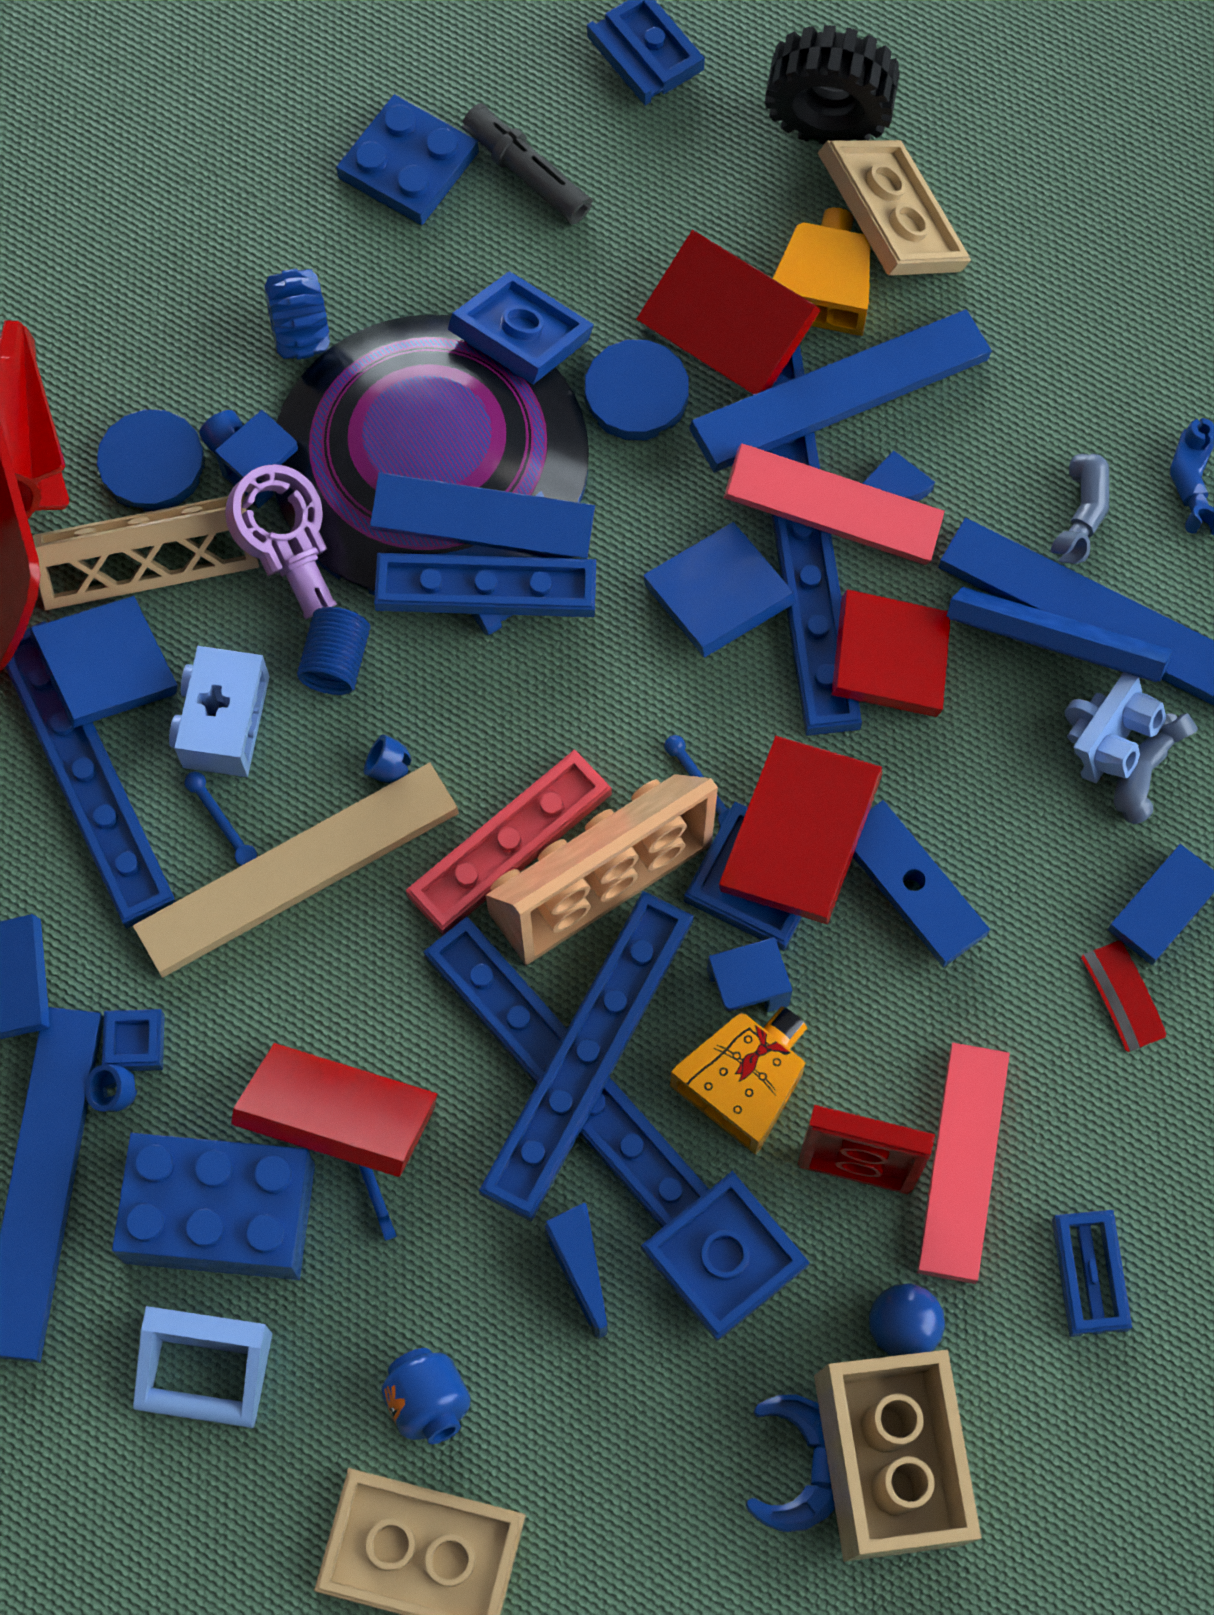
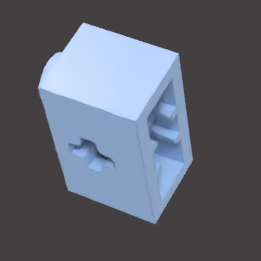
[169,646,270,777]

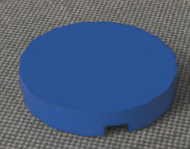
[585,340,689,440]
[97,409,205,512]

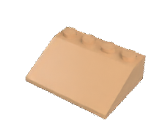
[486,774,718,966]

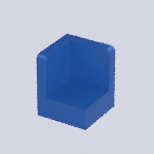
[215,410,298,509]
[707,937,793,1012]

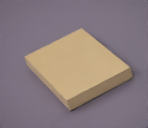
[818,140,971,276]
[314,1468,526,1615]

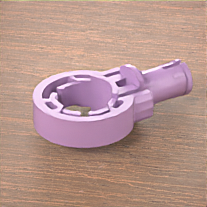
[225,465,337,620]

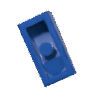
[545,1203,608,1339]

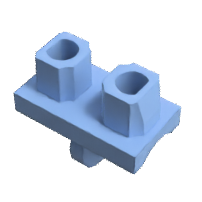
[1065,672,1166,783]

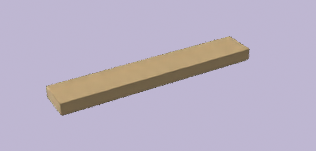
[133,762,459,978]

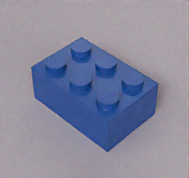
[112,1133,315,1280]

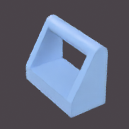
[133,1306,273,1428]

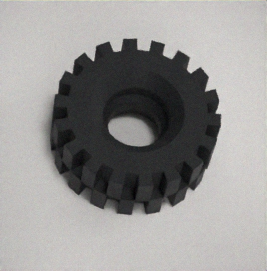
[765,25,900,145]

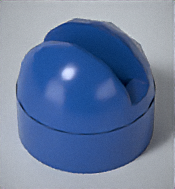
[199,410,244,455]
[364,734,411,784]
[85,1064,137,1112]

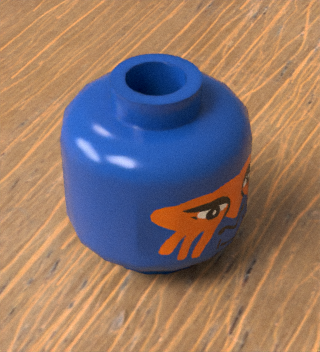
[382,1348,471,1444]

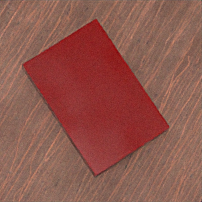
[636,229,821,395]
[719,735,883,925]
[231,1043,438,1177]
[797,1105,935,1195]

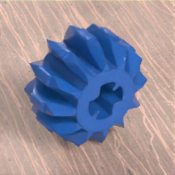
[264,268,330,360]

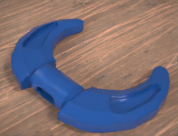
[746,1395,835,1532]

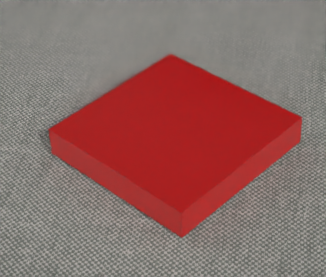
[831,589,951,717]

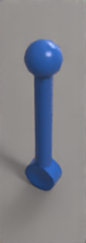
[664,735,731,828]
[184,771,258,866]
[359,1165,397,1241]

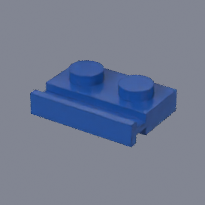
[587,0,705,106]

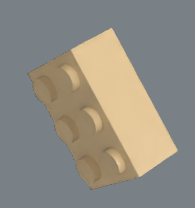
[814,1350,982,1562]

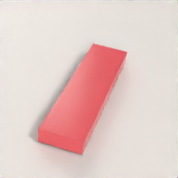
[724,443,945,565]
[406,749,612,935]
[917,1042,1010,1284]

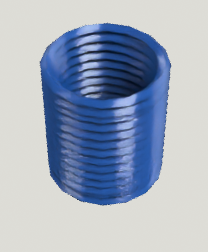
[296,607,371,695]

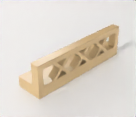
[32,493,259,611]

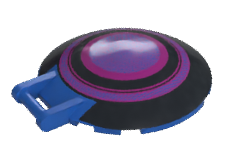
[275,314,589,636]

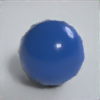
[869,1283,945,1356]

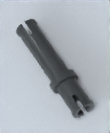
[462,103,593,225]

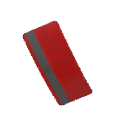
[1081,941,1167,1052]

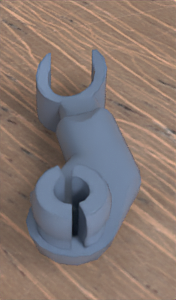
[1050,453,1109,564]
[1114,713,1198,824]

